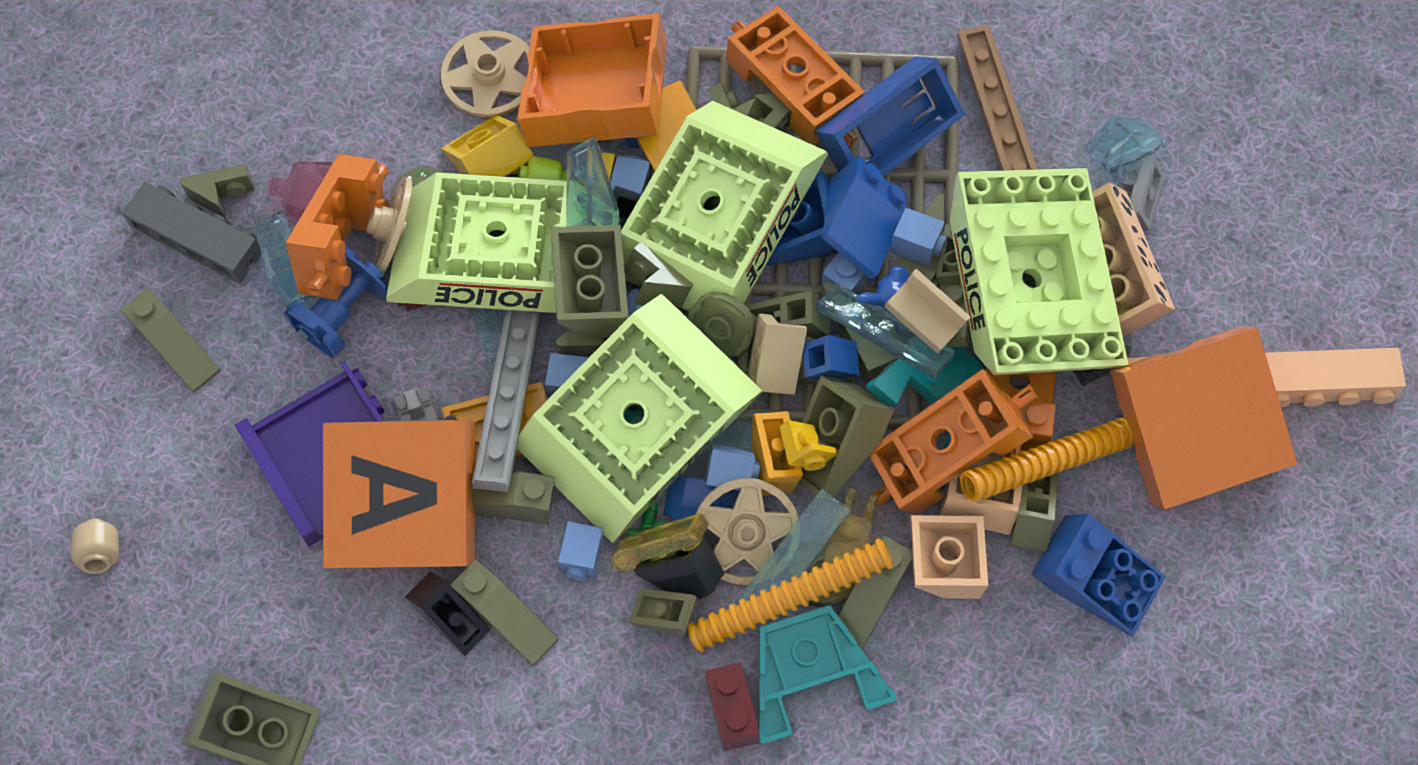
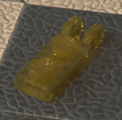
[821,487,878,589]
[611,513,709,572]

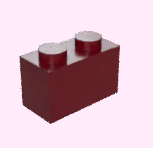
[705,662,760,752]

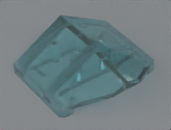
[1085,117,1167,173]

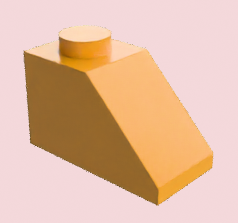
[752,411,803,496]

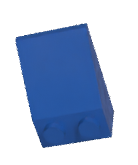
[822,156,907,280]
[766,171,837,265]

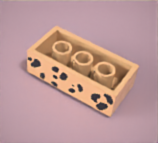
[1092,182,1175,337]

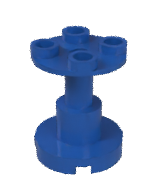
[283,247,388,358]

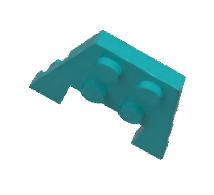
[866,337,986,450]
[759,605,898,745]

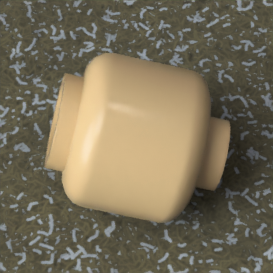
[71,519,119,574]

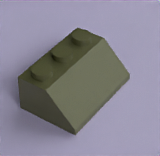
[551,225,628,338]

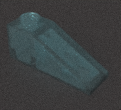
[566,137,619,227]
[254,209,311,308]

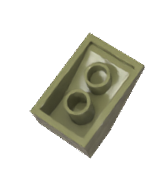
[799,375,894,502]
[181,672,321,765]

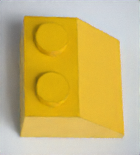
[441,115,534,177]

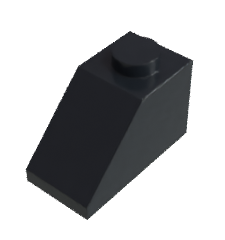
[634,538,725,599]
[405,571,490,656]

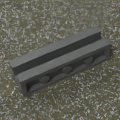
[122,182,263,284]

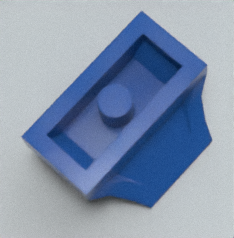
[663,476,740,533]

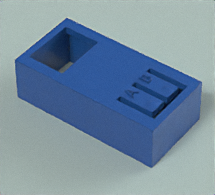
[815,56,966,177]

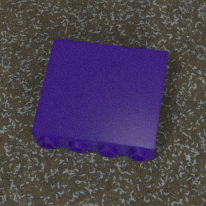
[235,360,385,547]

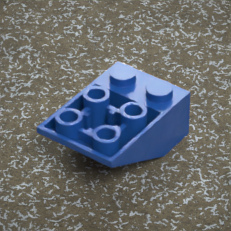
[1031,513,1166,636]

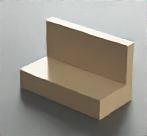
[884,269,971,354]
[747,314,807,395]

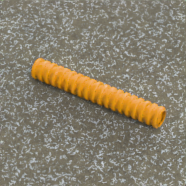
[960,417,1135,502]
[687,538,893,653]

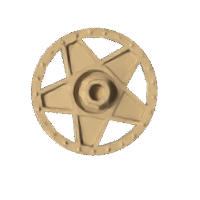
[441,30,529,117]
[366,177,412,274]
[692,478,801,585]

